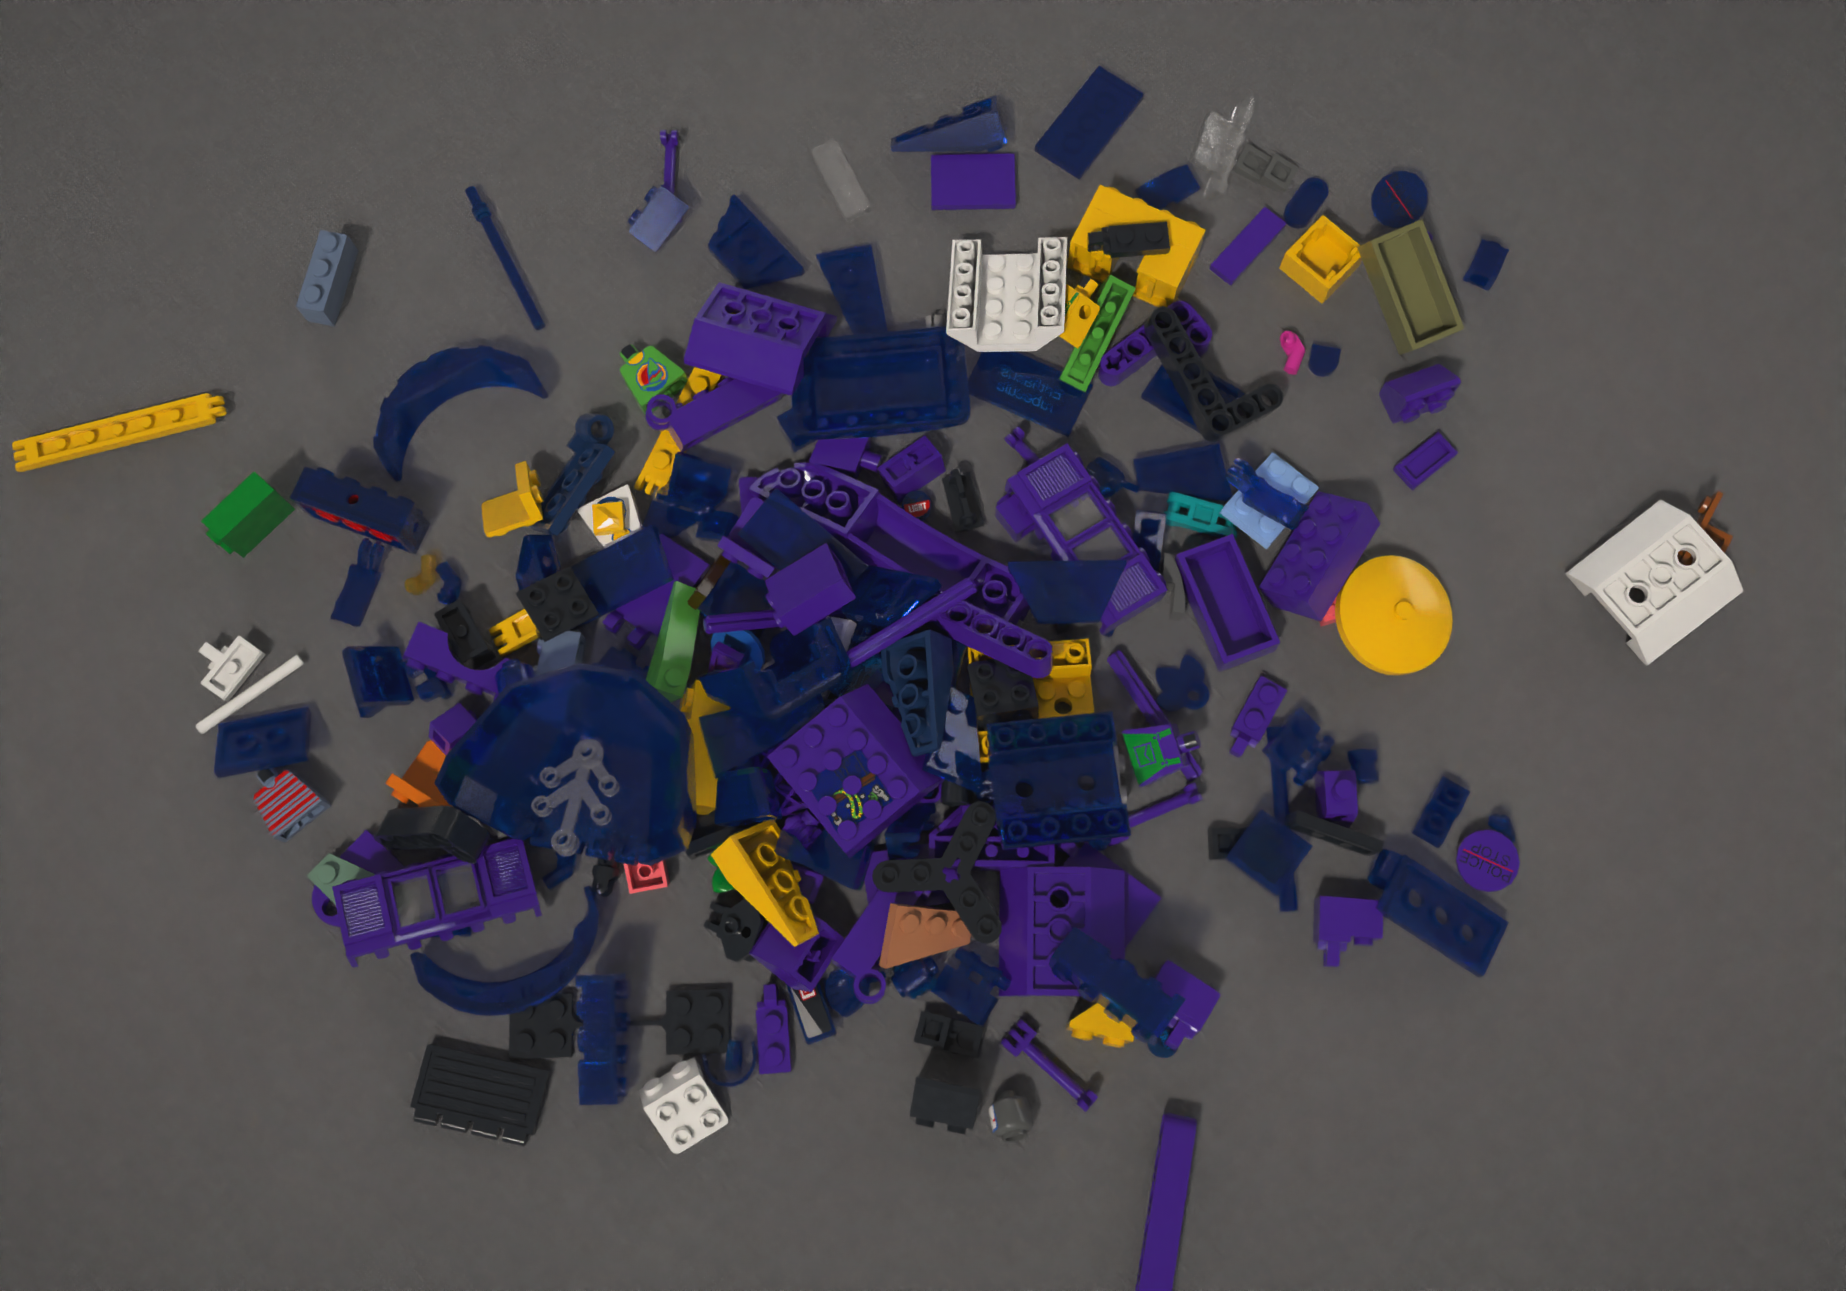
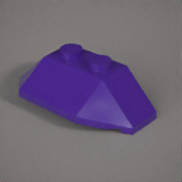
[929,805,1055,871]

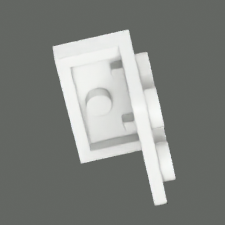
[639,1057,728,1154]

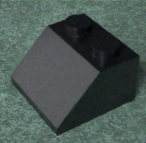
[910,1077,981,1135]

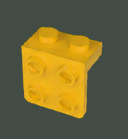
[481,461,543,537]

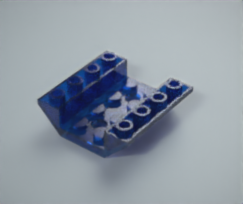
[987,711,1131,850]

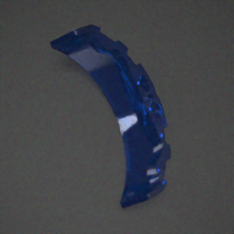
[373,345,549,482]
[410,885,600,1016]

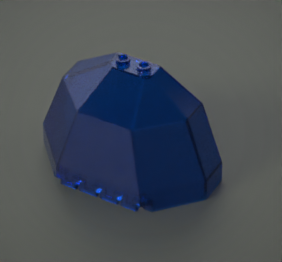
[434,663,697,866]

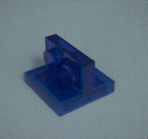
[341,646,414,718]

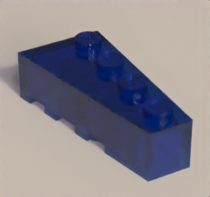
[575,973,631,1105]

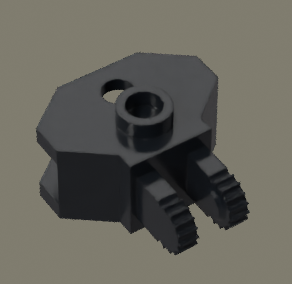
[704,898,769,962]

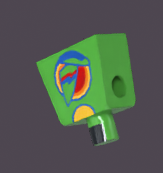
[619,344,688,415]

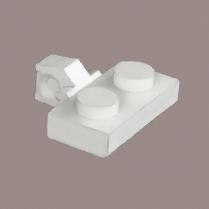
[198,635,266,702]

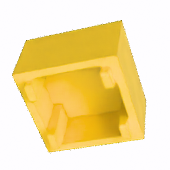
[1279,215,1362,304]

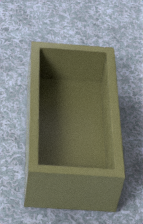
[1357,219,1465,355]

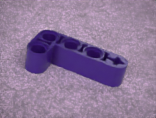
[1098,301,1212,386]

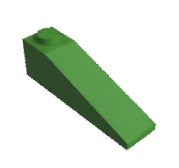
[1059,275,1136,392]
[642,581,701,703]

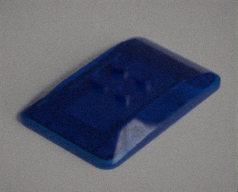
[792,326,971,440]

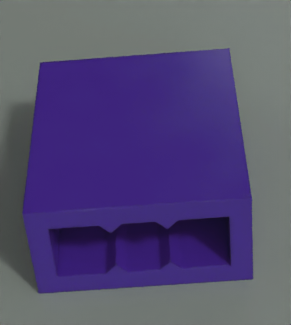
[765,543,856,636]

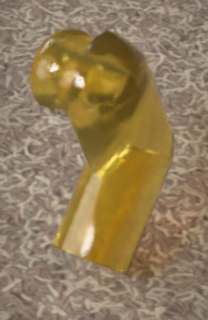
[405,555,436,595]

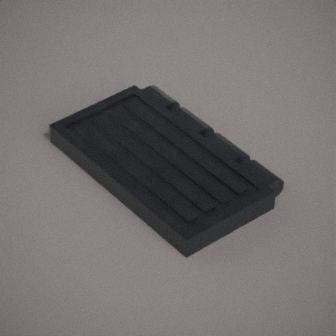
[410,1044,551,1146]

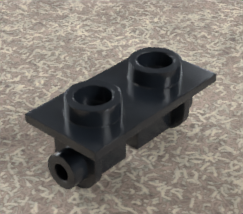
[942,468,984,533]

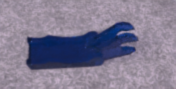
[1225,458,1309,530]
[330,537,384,627]

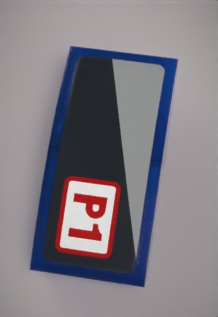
[786,982,837,1045]

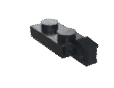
[1087,222,1170,258]

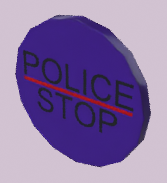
[1455,830,1520,892]

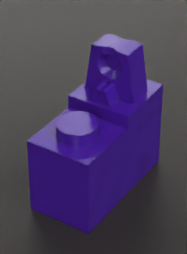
[1313,896,1384,968]
[1142,959,1222,1051]

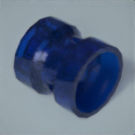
[1347,749,1380,785]

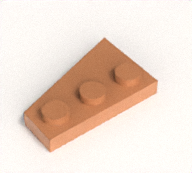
[879,903,971,969]

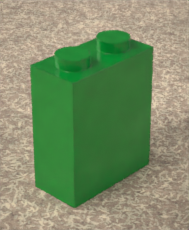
[201,471,295,558]

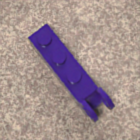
[645,377,784,453]
[832,854,932,1004]

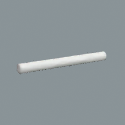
[195,654,305,734]

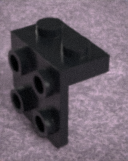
[968,659,1039,732]

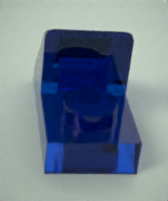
[1132,510,1167,571]

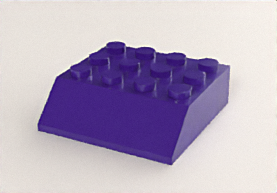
[767,684,947,858]

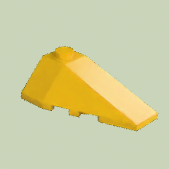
[711,818,819,947]

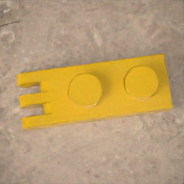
[489,609,538,657]

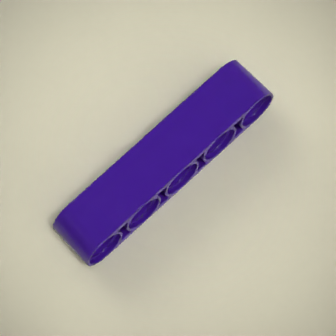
[919,588,1053,678]

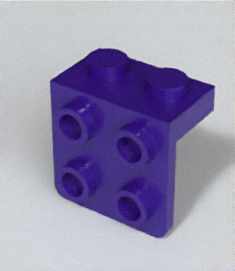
[717,497,802,580]

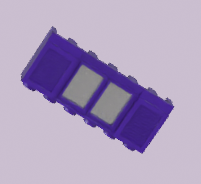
[1005,443,1168,636]
[332,836,542,968]

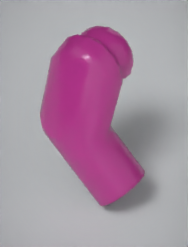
[1279,330,1305,375]

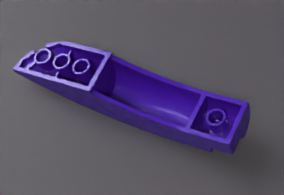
[749,462,1036,625]

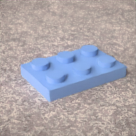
[1220,452,1320,549]

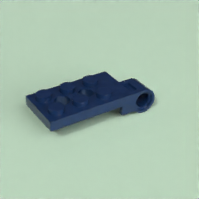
[529,413,615,536]

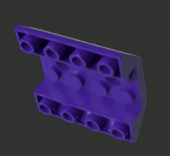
[684,282,837,396]
[999,867,1125,998]

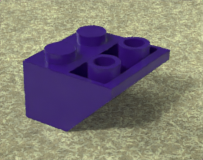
[1379,364,1461,424]
[749,916,845,992]

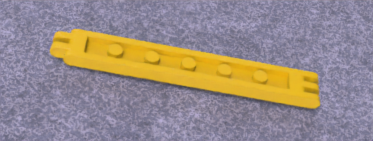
[634,312,737,500]
[12,393,227,472]

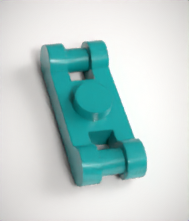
[1161,492,1238,540]

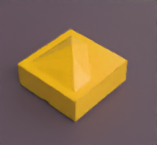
[592,502,625,536]

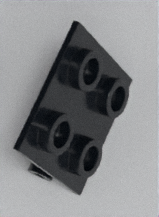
[516,566,599,642]

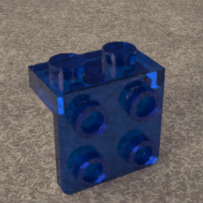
[656,451,734,515]

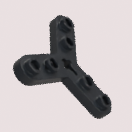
[872,801,1002,944]

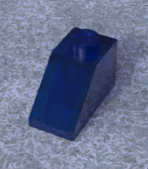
[515,534,561,591]

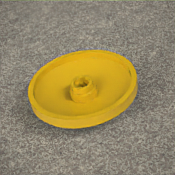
[1335,555,1453,676]

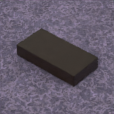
[687,553,731,610]

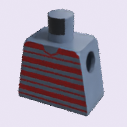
[253,765,332,843]

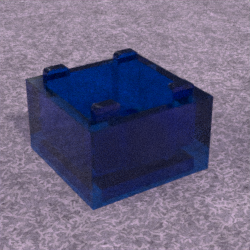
[698,562,774,639]

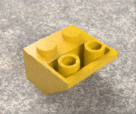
[1065,996,1140,1048]

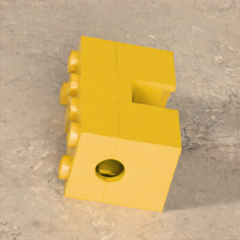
[1067,184,1206,307]

